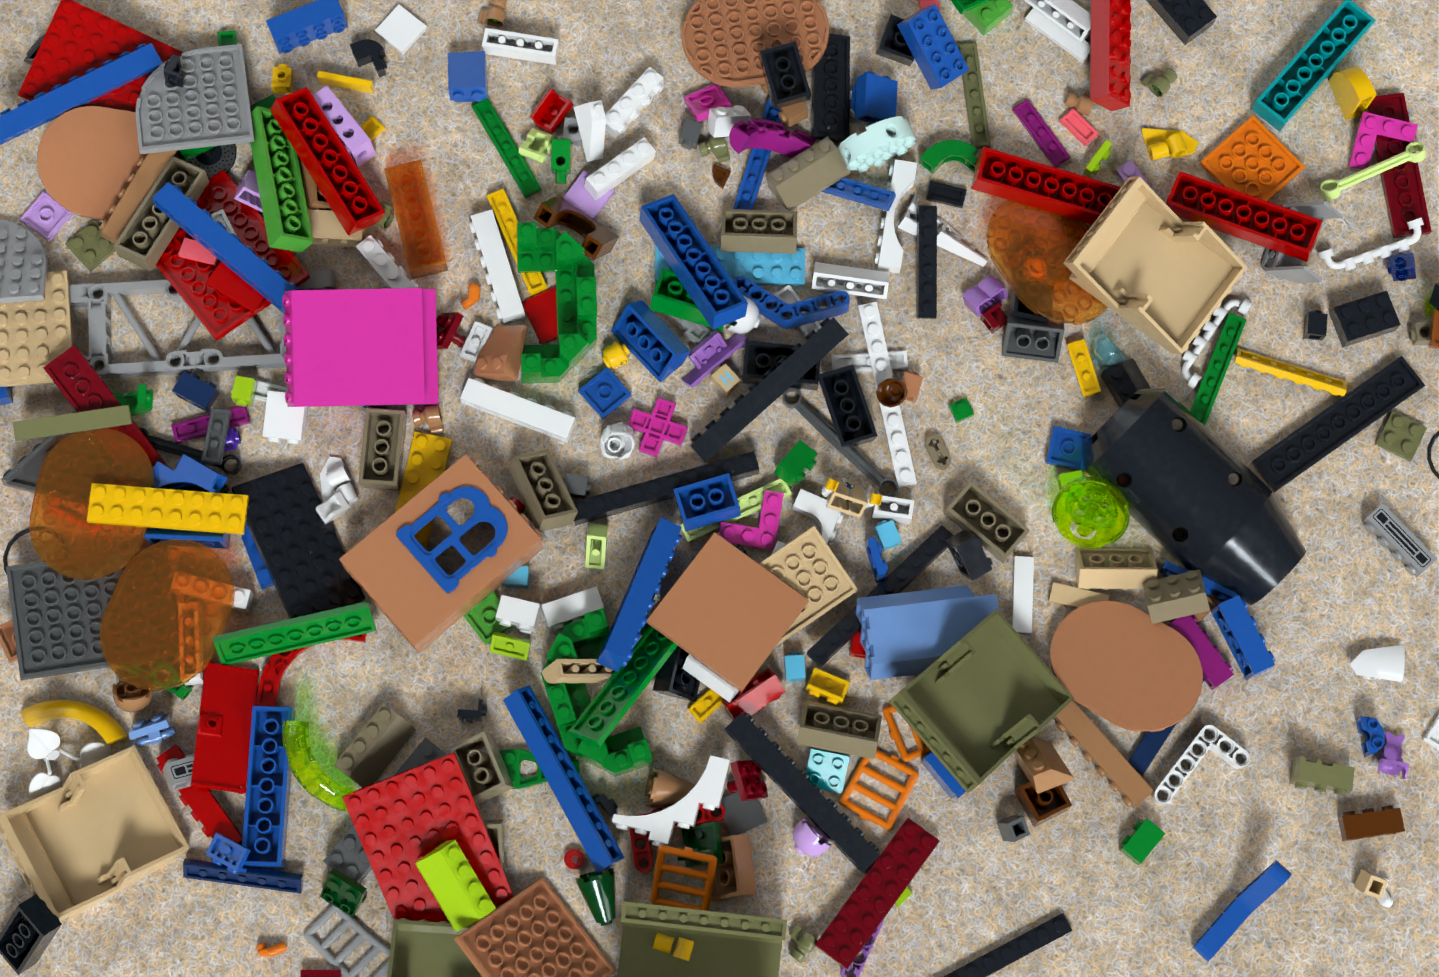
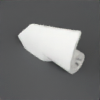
[320,456,358,505]
[1349,645,1405,682]

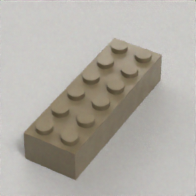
[114,156,209,271]

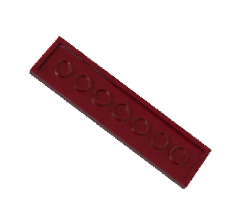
[1368,93,1432,238]
[43,345,167,487]
[815,818,940,970]

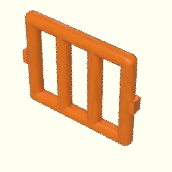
[882,705,932,762]
[839,749,919,830]
[650,845,717,911]

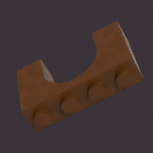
[533,195,619,260]

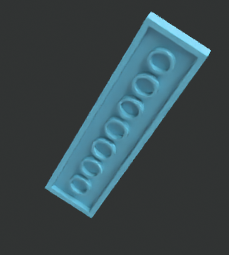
[655,246,805,286]

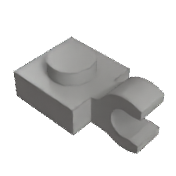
[676,319,711,345]

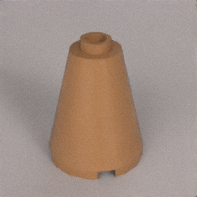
[644,767,695,807]

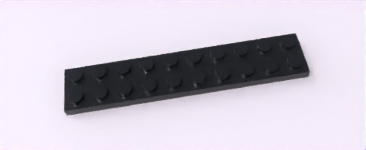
[1251,356,1425,493]

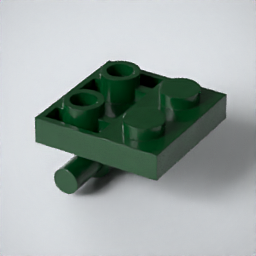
[677,822,723,867]
[320,868,367,917]

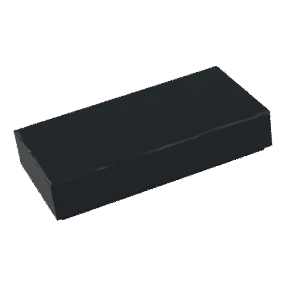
[926,181,967,208]

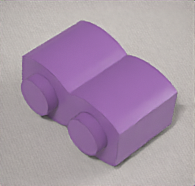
[962,276,1008,317]

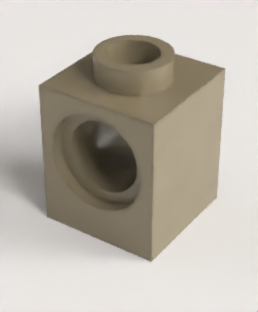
[1408,321,1432,346]

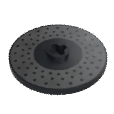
[179,144,236,180]

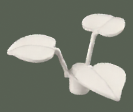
[27,728,111,800]

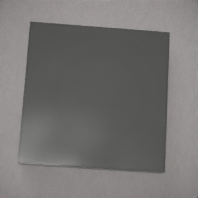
[719,792,767,836]

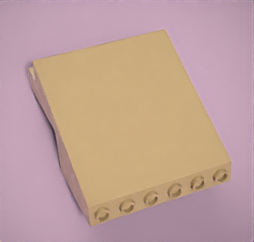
[1063,176,1247,354]
[0,745,189,921]

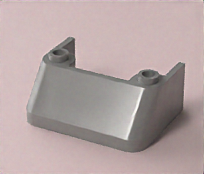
[1261,201,1342,283]

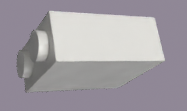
[263,391,308,445]

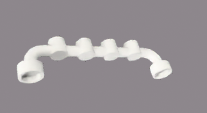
[1318,217,1424,271]
[1182,299,1253,389]

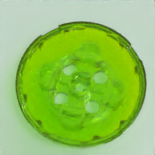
[1052,477,1130,548]

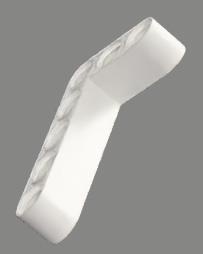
[1151,725,1250,806]

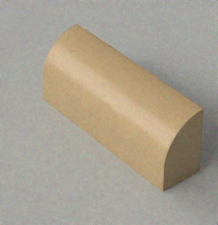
[308,209,365,247]
[542,659,615,684]

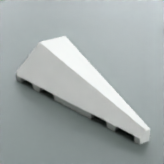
[898,196,988,267]

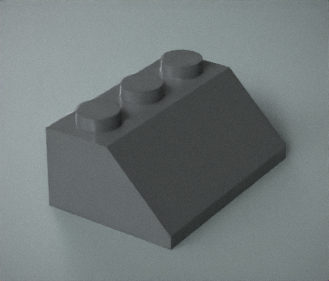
[1002,312,1065,363]

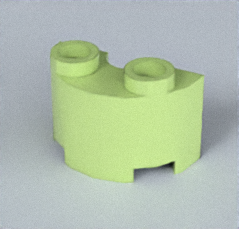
[519,128,553,164]

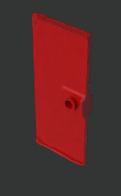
[190,663,259,794]

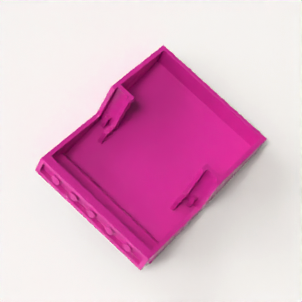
[282,288,438,407]

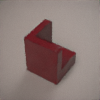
[980,302,1007,334]

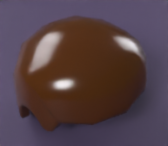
[876,377,908,407]

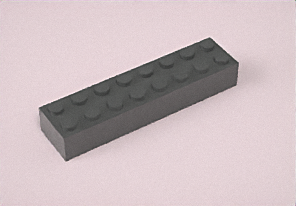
[323,737,447,884]

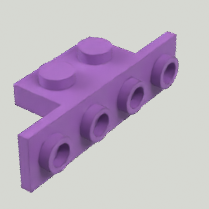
[682,330,749,388]

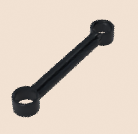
[140,428,242,475]

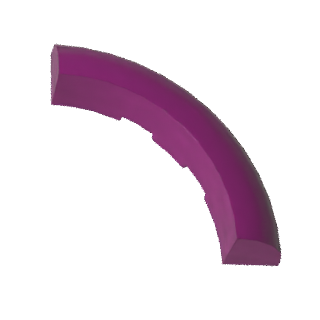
[729,119,816,158]

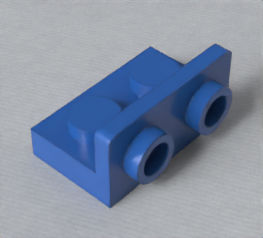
[206,833,251,874]

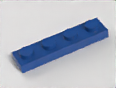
[821,177,896,211]
[1160,561,1237,602]

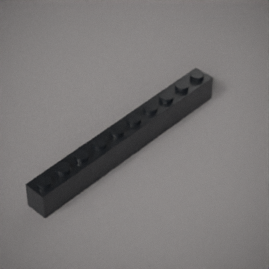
[690,317,849,463]
[574,451,759,526]
[723,712,880,872]

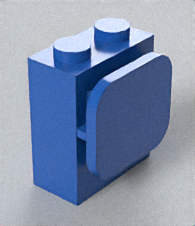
[448,51,488,102]
[851,71,898,124]
[921,752,966,799]

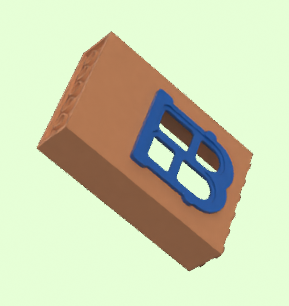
[339,454,543,654]

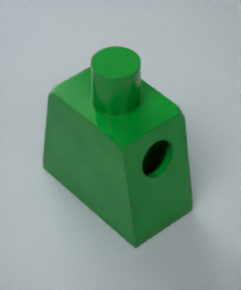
[551,139,572,184]

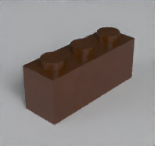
[1338,805,1405,842]

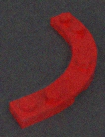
[255,633,367,707]

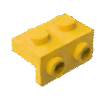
[805,668,851,706]

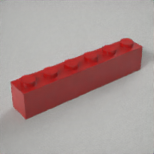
[156,744,243,845]

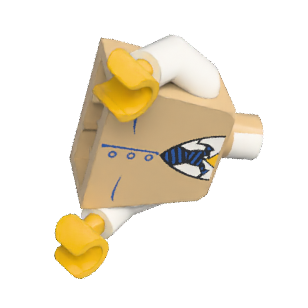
[821,478,883,518]

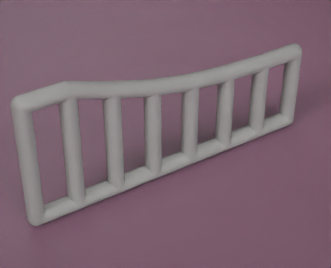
[304,905,390,977]

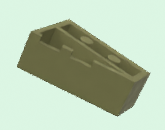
[1289,756,1355,795]

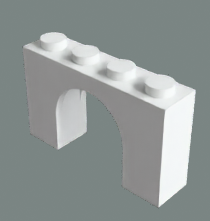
[772,489,844,554]

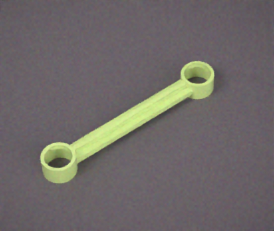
[1320,142,1426,200]

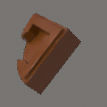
[712,164,731,189]

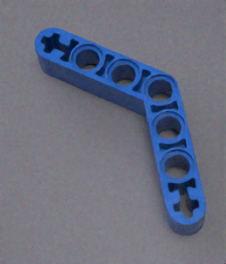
[733,276,850,329]
[1192,860,1292,961]

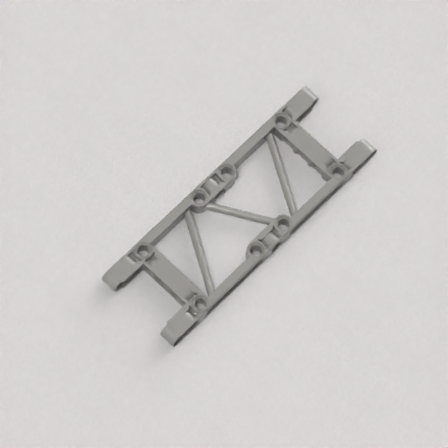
[69,269,335,379]

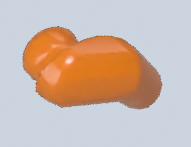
[460,282,481,310]
[256,942,287,956]

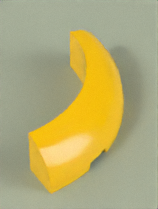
[20,699,128,747]

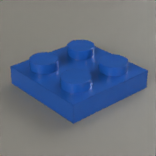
[578,367,632,420]
[1045,426,1091,472]
[865,537,888,583]

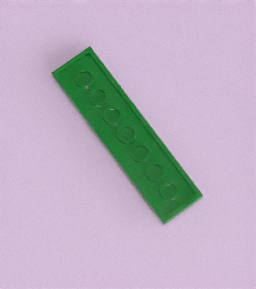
[213,601,377,665]
[569,626,678,746]

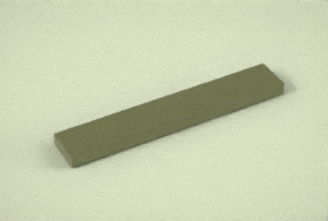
[958,42,991,149]
[13,405,133,441]

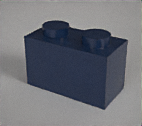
[172,371,220,413]

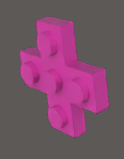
[628,398,688,458]

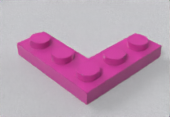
[1348,112,1418,170]
[718,490,784,550]

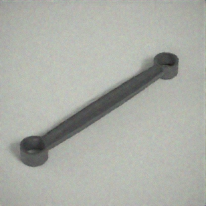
[782,388,898,497]

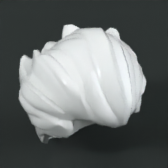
[599,422,636,460]

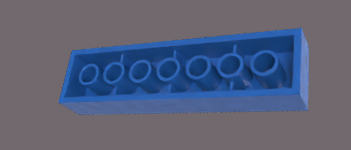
[639,194,748,330]
[596,518,682,672]
[242,706,296,868]

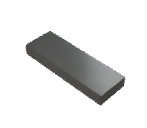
[201,408,232,465]

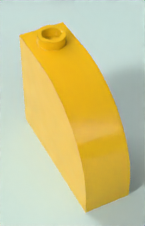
[1328,66,1377,120]

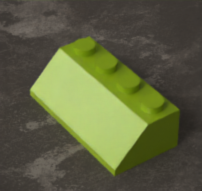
[415,840,496,932]

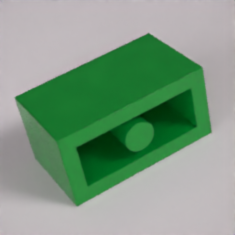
[774,440,818,487]
[1120,818,1166,865]

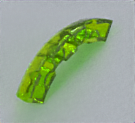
[282,721,356,812]

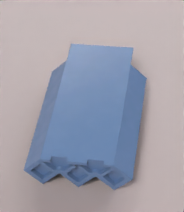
[856,585,999,680]

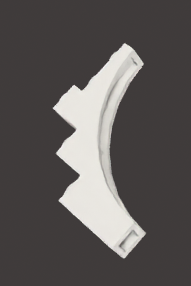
[612,755,731,847]

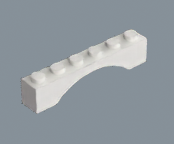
[875,159,917,273]

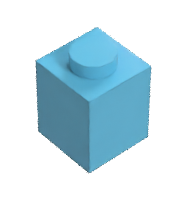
[874,520,902,552]
[504,566,530,589]
[784,652,806,682]

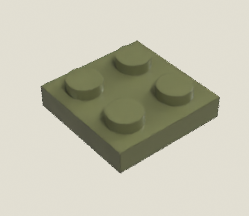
[65,220,116,272]
[1376,411,1427,462]

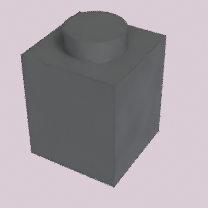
[679,118,704,150]
[564,473,592,499]
[997,815,1030,842]

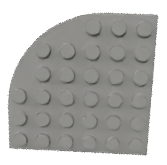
[136,44,255,154]
[0,219,48,303]

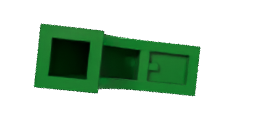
[919,140,978,174]
[113,384,153,416]

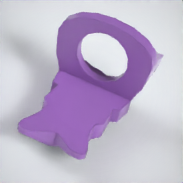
[1377,731,1409,779]

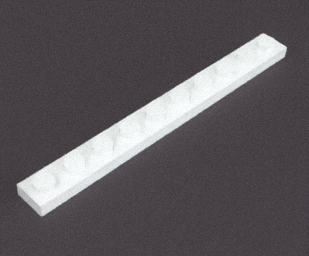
[858,302,917,488]

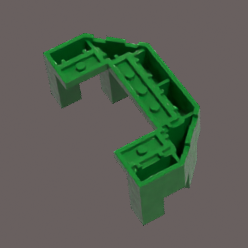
[517,222,597,384]
[541,608,653,777]

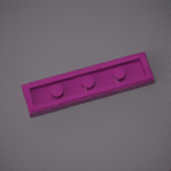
[1012,99,1070,168]
[171,406,251,443]

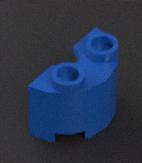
[1355,716,1385,758]

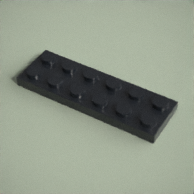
[811,34,850,142]

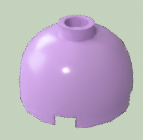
[793,817,832,857]

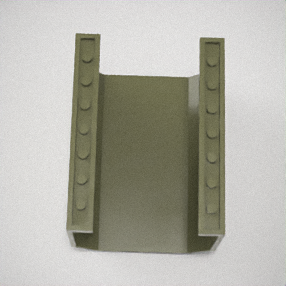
[617,901,787,977]

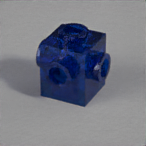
[1387,253,1416,281]

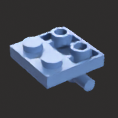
[128,712,176,747]

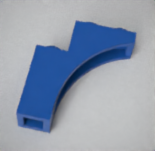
[142,454,228,493]

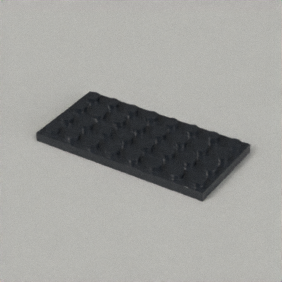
[231,463,365,619]

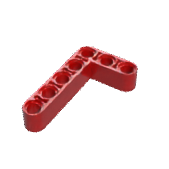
[629,804,726,874]

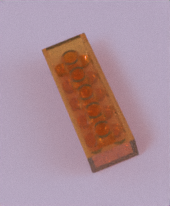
[384,160,448,279]

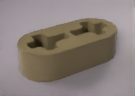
[925,435,951,470]

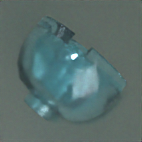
[1090,331,1127,368]

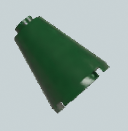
[575,868,616,926]

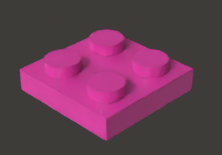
[683,83,731,122]

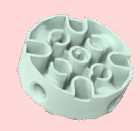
[838,116,916,172]

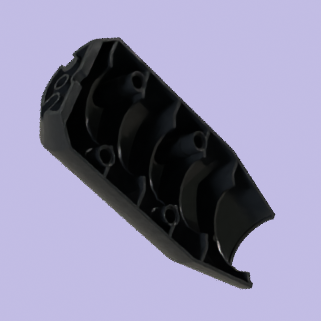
[1084,388,1306,605]

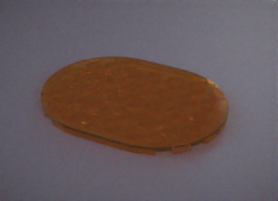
[986,200,1108,325]
[29,428,155,580]
[100,540,235,691]

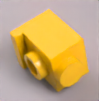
[271,64,294,94]

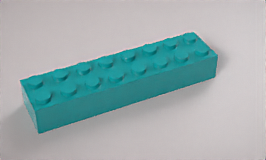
[1251,0,1376,132]

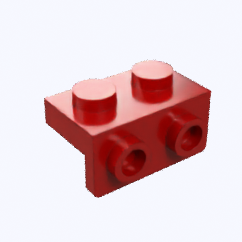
[530,88,574,133]

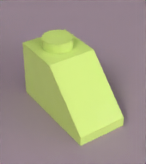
[585,523,609,569]

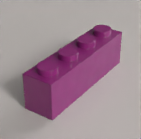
[1167,615,1234,690]

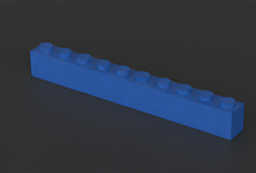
[0,43,162,145]
[152,182,299,314]
[503,685,625,873]

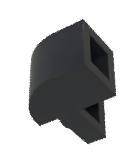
[350,39,387,78]

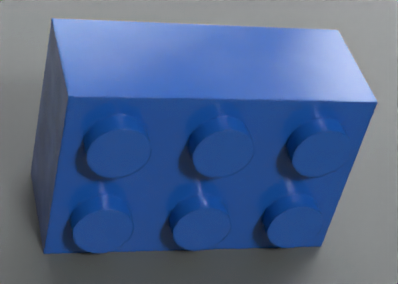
[673,473,741,532]

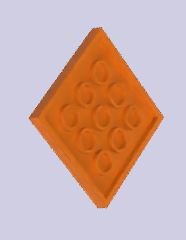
[1199,115,1305,201]

